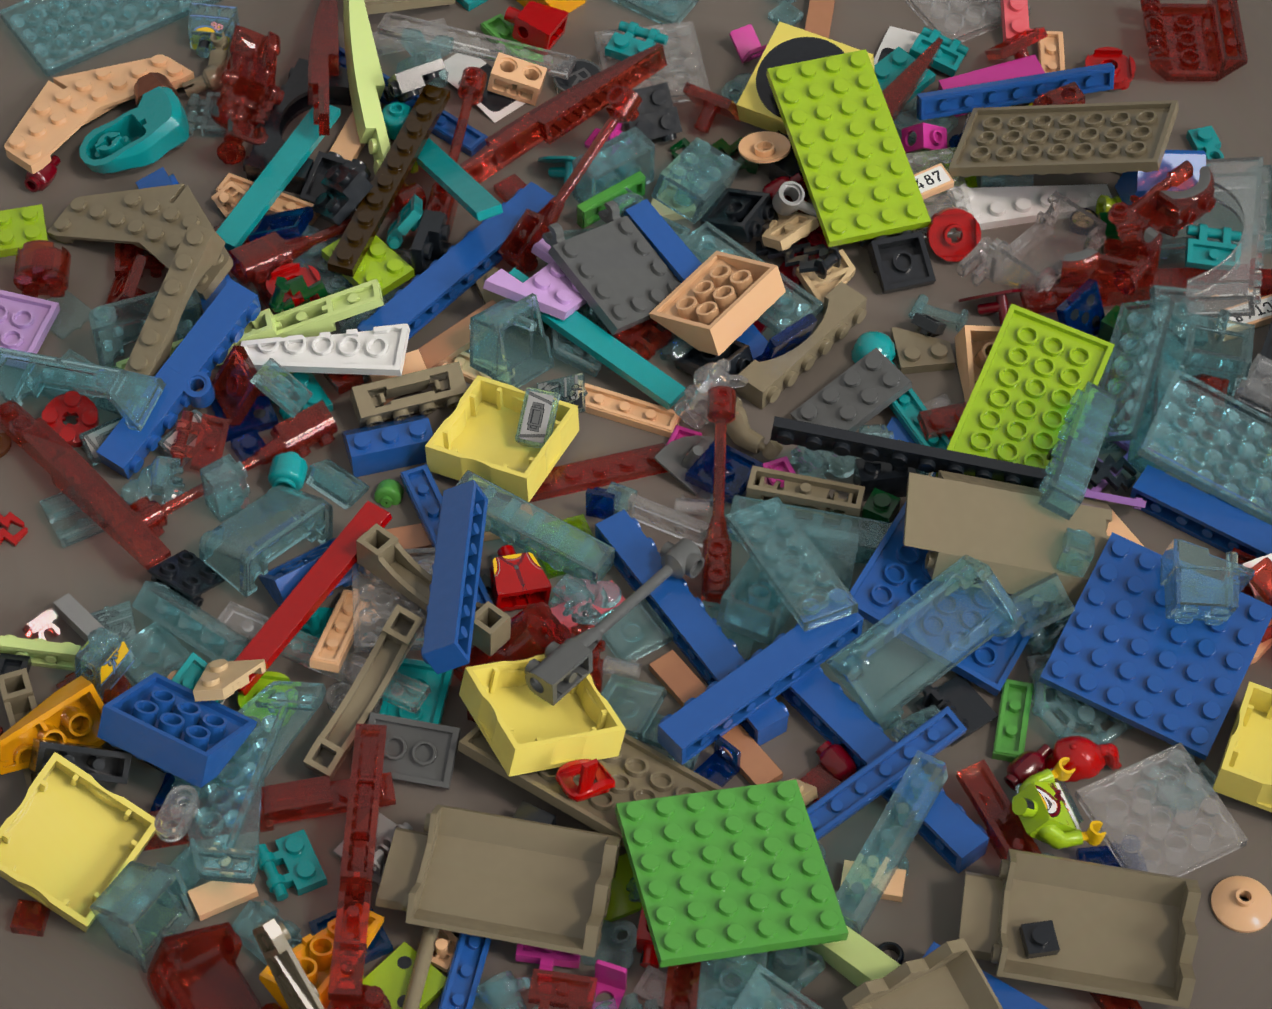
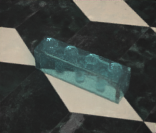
[132,580,250,661]

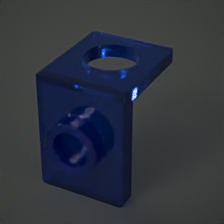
[586,487,622,519]
[694,734,741,787]

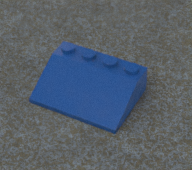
[97,672,257,788]

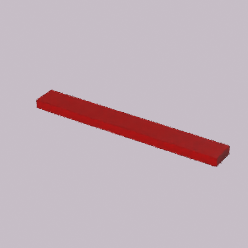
[234,501,392,696]

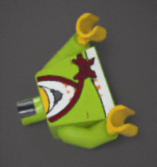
[1012,757,1106,849]

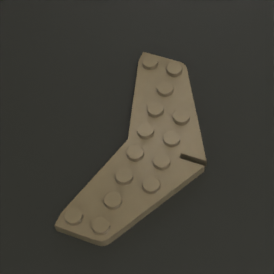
[47,183,233,300]
[252,918,324,1009]

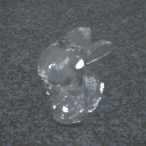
[673,358,748,429]

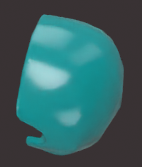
[851,331,896,363]

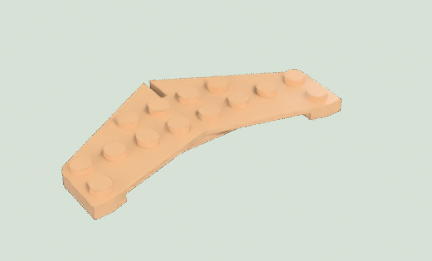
[4,54,195,174]

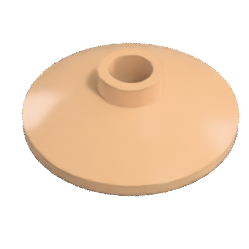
[738,131,791,163]
[1210,876,1272,933]

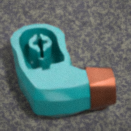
[79,72,189,174]

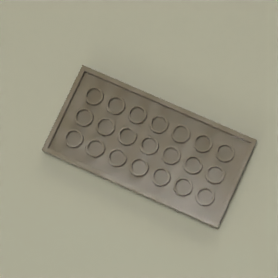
[949,100,1179,177]
[458,725,724,847]

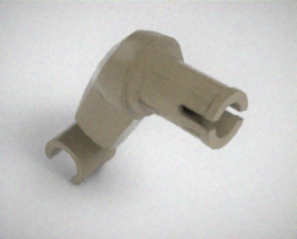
[182,32,229,98]
[721,396,783,459]

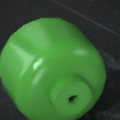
[374,479,404,508]

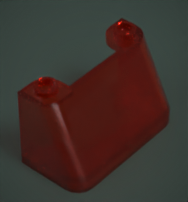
[147,922,282,1009]

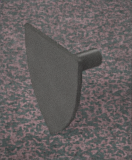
[653,435,715,496]

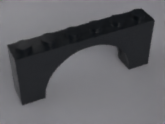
[243,58,352,195]

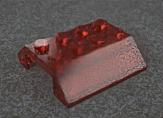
[1140,0,1248,82]

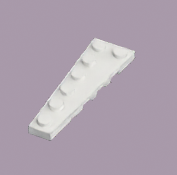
[948,184,1112,230]
[236,324,410,376]

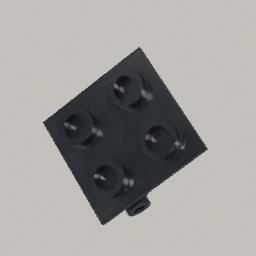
[147,550,230,609]
[913,675,998,746]

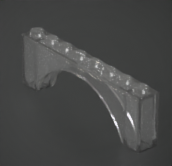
[1186,156,1270,318]

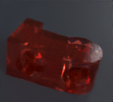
[1032,82,1085,106]

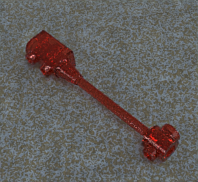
[426,67,488,242]
[498,86,642,274]
[229,182,426,284]
[701,386,736,605]
[127,400,338,541]

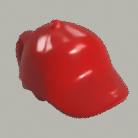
[1044,736,1122,783]

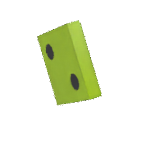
[359,941,446,1009]

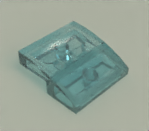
[39,480,117,548]

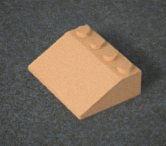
[649,251,786,356]

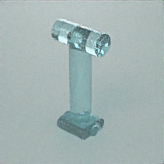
[908,294,969,332]

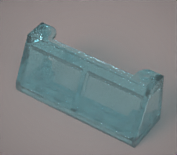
[0,347,166,431]
[826,555,1026,731]

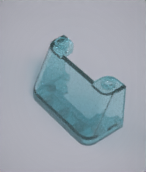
[89,289,203,372]
[199,485,333,598]

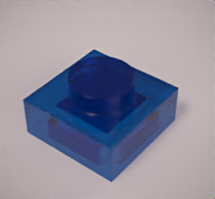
[230,430,269,467]

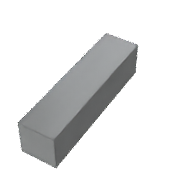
[53,593,109,650]

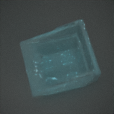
[469,293,554,388]
[1180,309,1255,397]
[1160,539,1255,625]
[90,861,196,974]

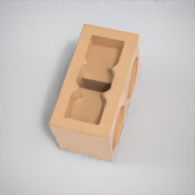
[487,52,547,106]

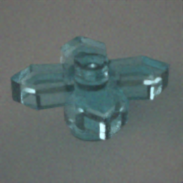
[396,28,454,88]

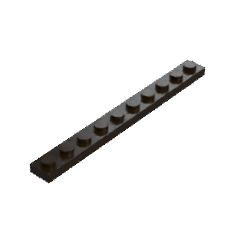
[327,84,450,277]

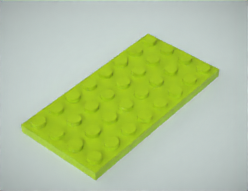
[766,49,931,248]
[935,303,1115,488]

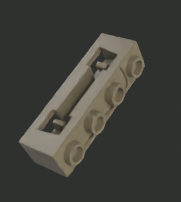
[350,362,468,427]
[745,466,865,530]

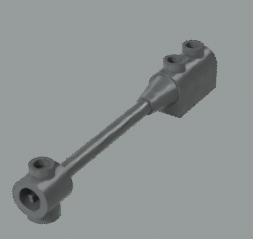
[525,538,705,706]

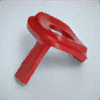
[555,759,615,802]

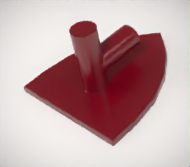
[958,289,1026,325]

